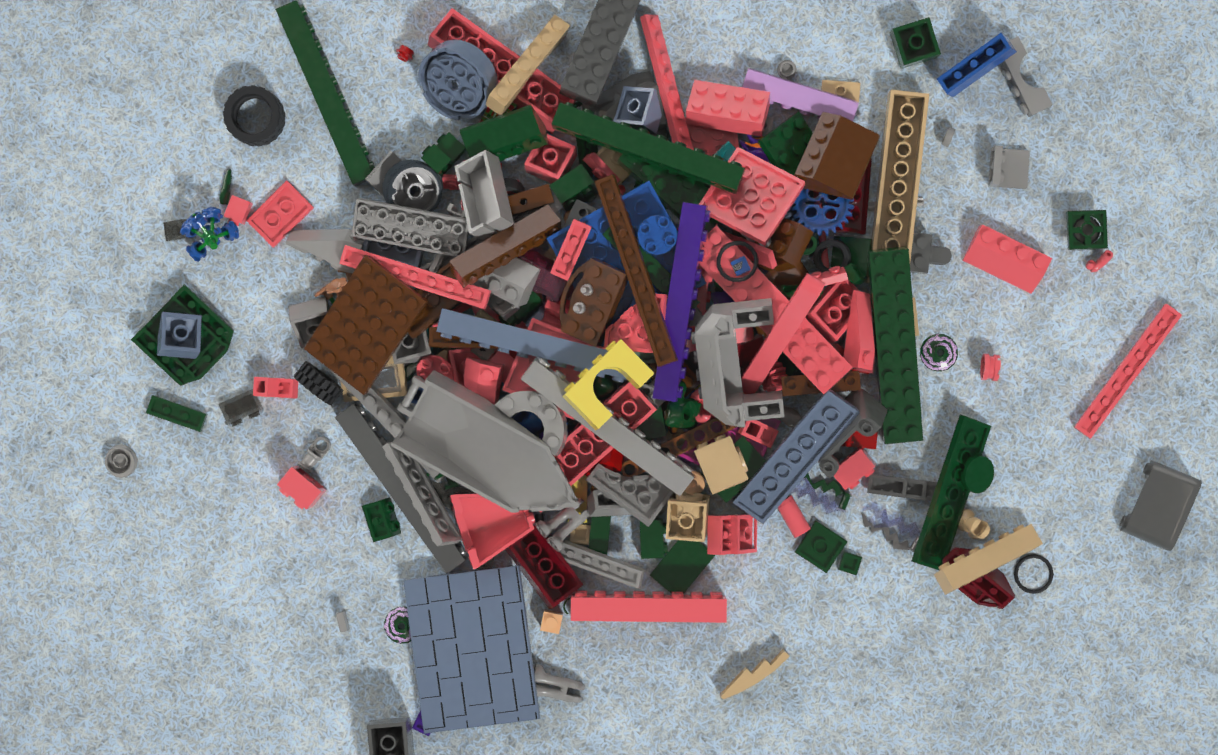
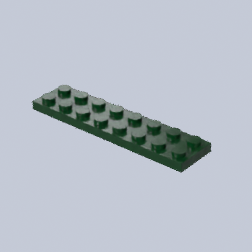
[911,415,991,571]

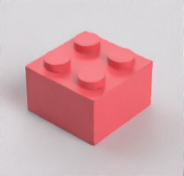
[524,134,577,184]
[277,465,327,509]

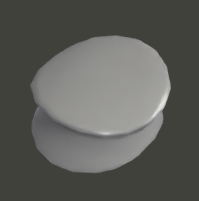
[105,444,138,478]

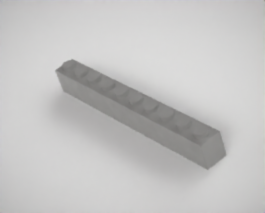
[521,358,694,496]

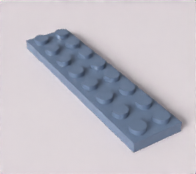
[733,389,860,524]

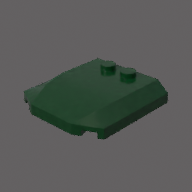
[131,284,234,386]

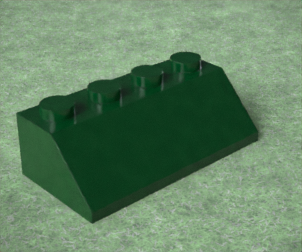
[459,105,548,161]

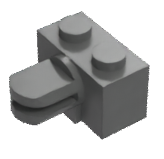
[910,233,952,274]

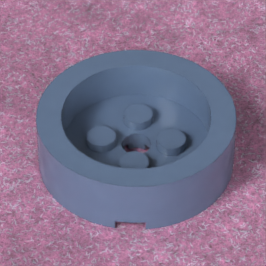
[418,40,498,120]

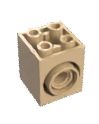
[694,434,748,495]
[666,492,711,542]

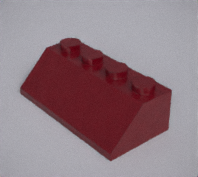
[825,158,872,235]
[505,525,583,609]

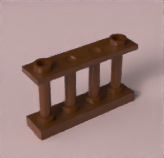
[781,371,861,396]

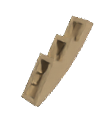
[720,649,790,699]

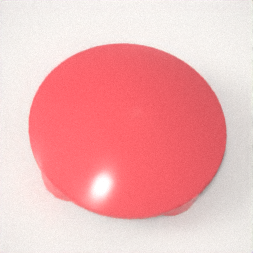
[416,355,454,380]

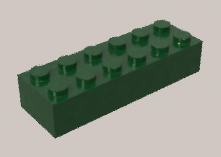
[617,154,719,234]

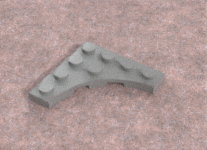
[586,457,684,527]

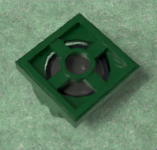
[1066,210,1108,251]

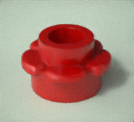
[396,45,414,62]

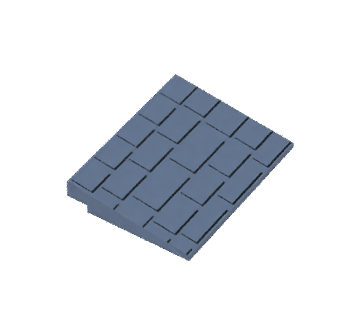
[403,565,540,734]

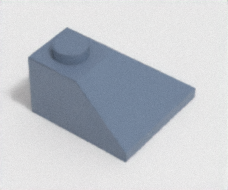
[614,86,662,134]

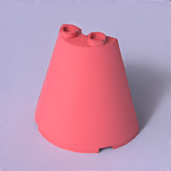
[450,493,536,569]

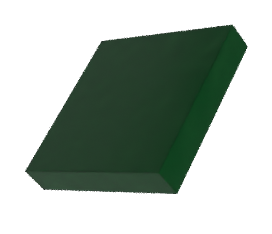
[831,236,873,278]
[794,520,848,573]

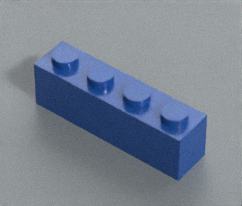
[937,33,1017,97]

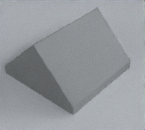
[392,330,432,364]

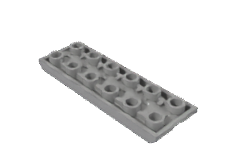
[352,198,469,257]

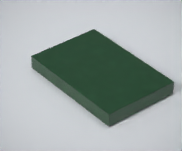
[701,436,766,503]
[650,540,715,594]

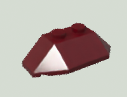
[942,547,1015,609]

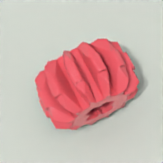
[761,360,788,392]

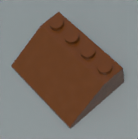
[795,112,880,200]

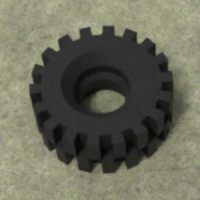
[293,361,344,406]

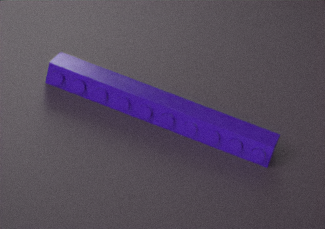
[652,202,711,402]

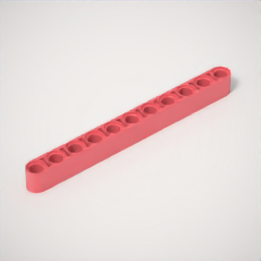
[741,273,825,394]

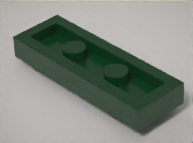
[146,395,208,432]

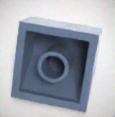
[157,312,201,359]

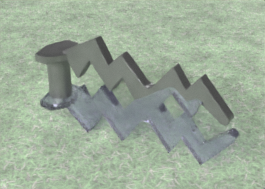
[862,503,920,552]

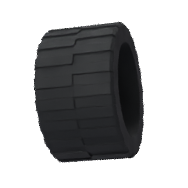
[223,85,286,147]

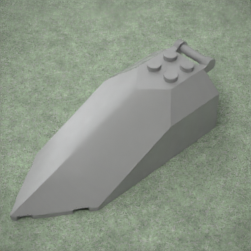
[391,370,580,513]

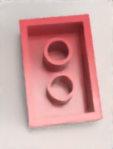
[805,280,859,344]

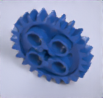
[791,188,854,236]

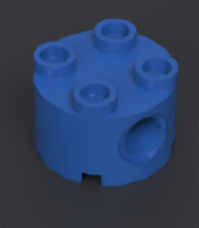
[636,215,677,255]

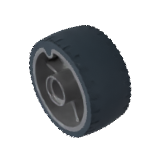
[382,159,442,212]

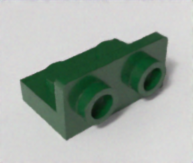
[362,497,401,542]

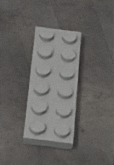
[382,442,463,546]

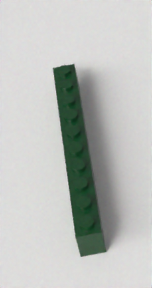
[275,0,375,186]
[552,102,745,194]

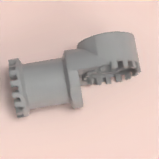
[297,436,331,473]

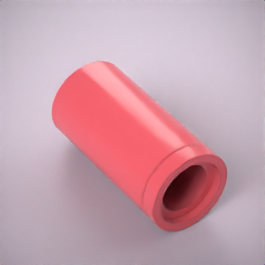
[777,495,811,538]

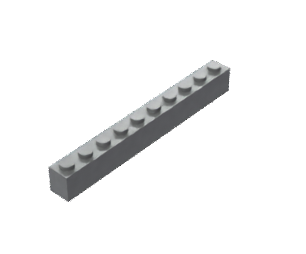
[335,404,467,574]

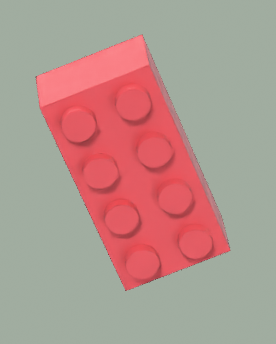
[686,80,770,137]

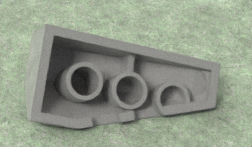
[286,229,365,274]

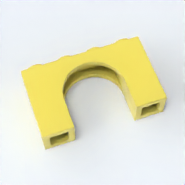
[562,339,654,431]

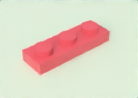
[550,219,592,281]

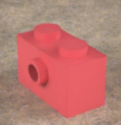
[834,446,876,490]

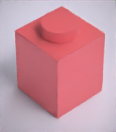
[224,195,253,226]

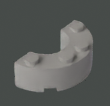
[495,391,568,456]

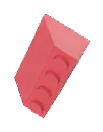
[962,224,1052,294]

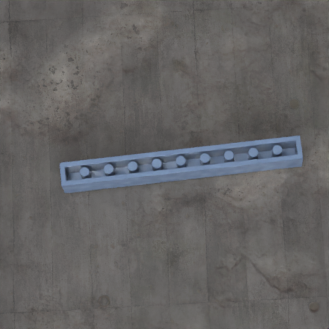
[436,308,626,382]

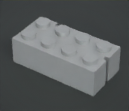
[454,150,514,240]

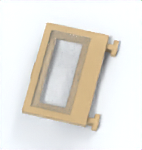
[340,356,408,402]

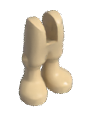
[958,509,990,539]

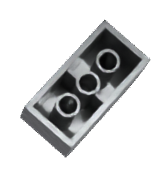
[367,717,415,755]

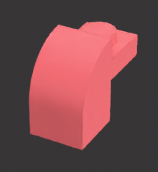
[253,377,298,399]
[737,420,779,448]

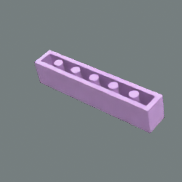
[742,68,859,121]

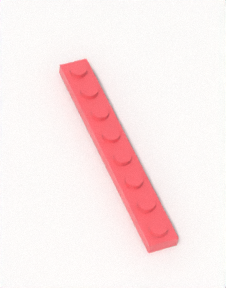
[640,14,694,150]
[339,245,491,309]
[1074,304,1182,439]

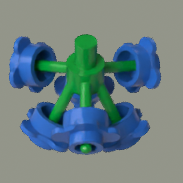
[180,207,239,262]

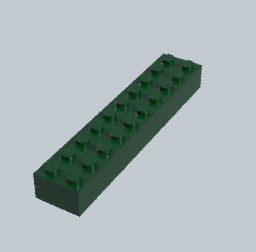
[867,247,923,444]

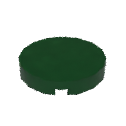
[961,455,994,494]

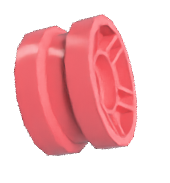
[980,354,1001,381]

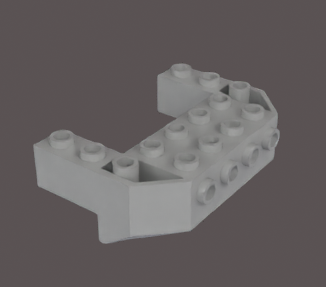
[691,298,784,427]

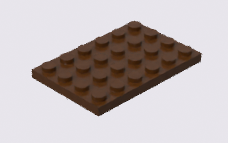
[304,255,428,395]

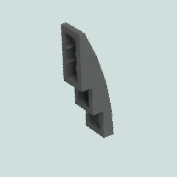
[867,474,937,501]

